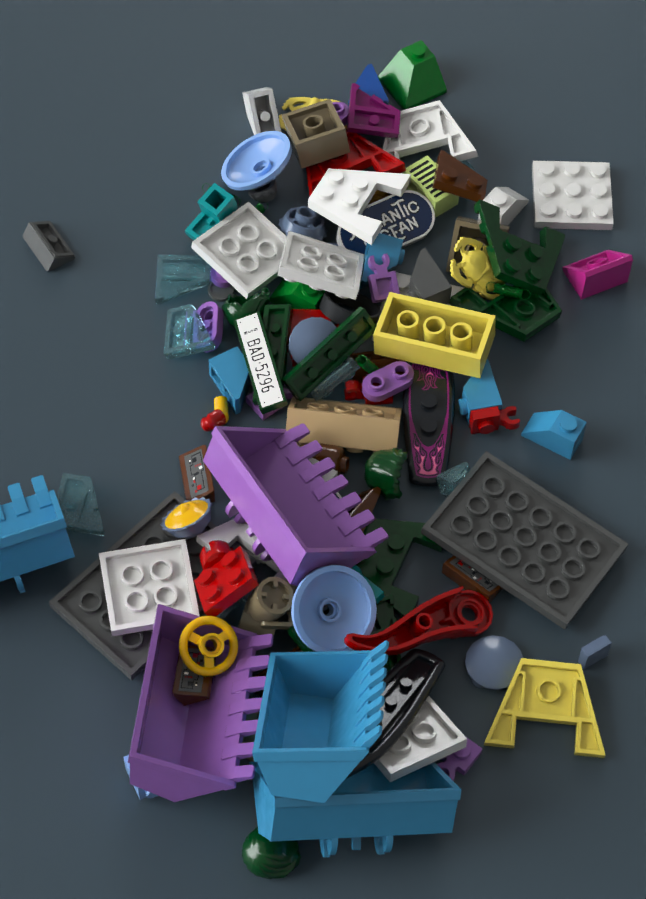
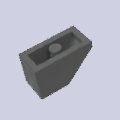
[407,248,452,304]

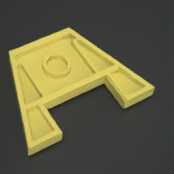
[484,658,606,758]

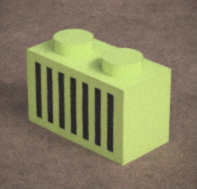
[403,155,459,218]

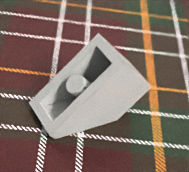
[242,87,281,135]
[478,187,529,226]

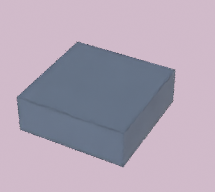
[578,635,612,669]

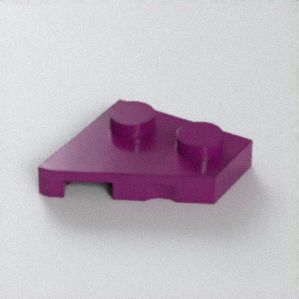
[347,83,401,138]

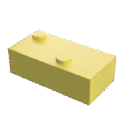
[373,292,495,378]

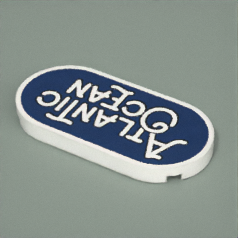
[336,190,435,254]

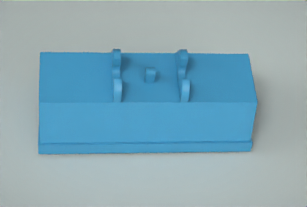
[0,475,75,593]
[252,640,389,803]
[249,761,461,857]

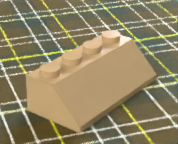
[286,396,402,453]

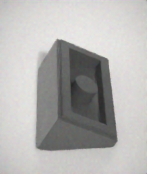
[23,221,76,271]

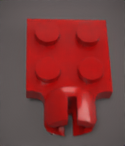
[194,540,259,616]

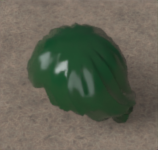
[221,287,271,327]
[364,448,408,500]
[242,826,301,879]

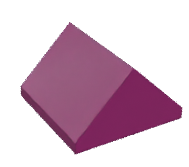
[562,250,633,300]

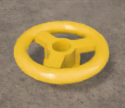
[179,616,238,677]

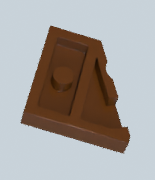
[432,150,488,202]

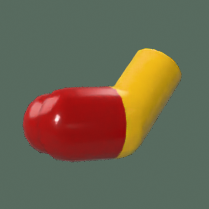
[201,396,229,432]

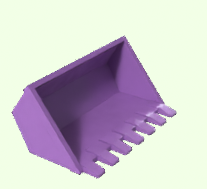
[203,423,389,586]
[128,604,274,802]

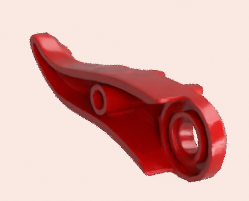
[344,586,493,656]

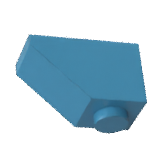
[359,233,405,289]
[209,346,251,415]
[458,359,503,425]
[521,410,587,460]

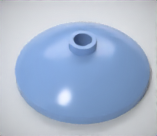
[221,131,292,191]
[291,565,377,652]

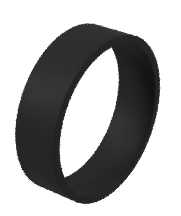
[319,291,381,325]

